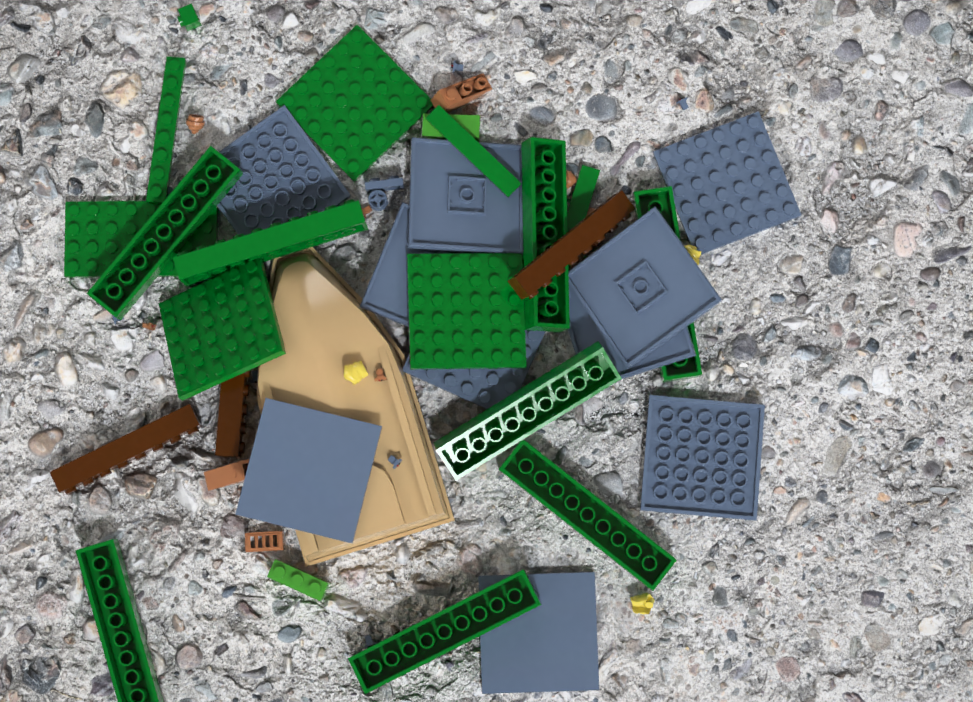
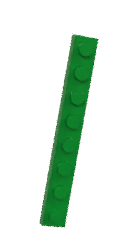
[146,56,186,204]

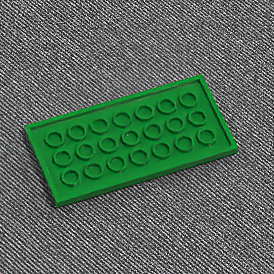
[64,201,218,278]

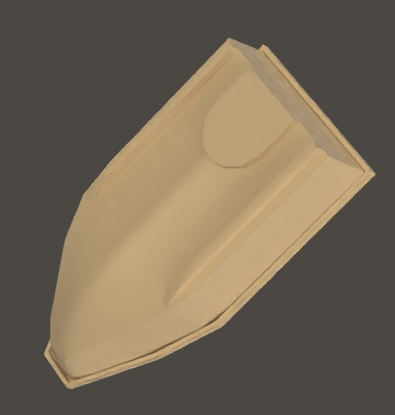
[257,247,455,567]

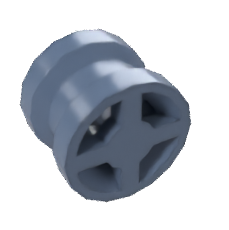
[368,190,388,211]

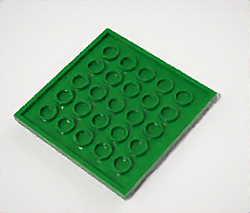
[276,25,434,182]
[407,253,527,370]
[158,258,286,401]

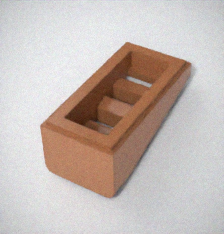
[245,531,285,552]

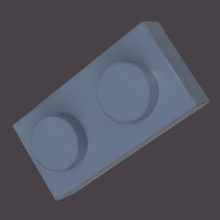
[365,176,404,193]

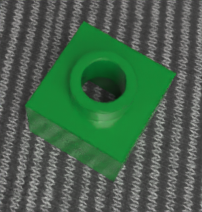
[177,3,202,31]

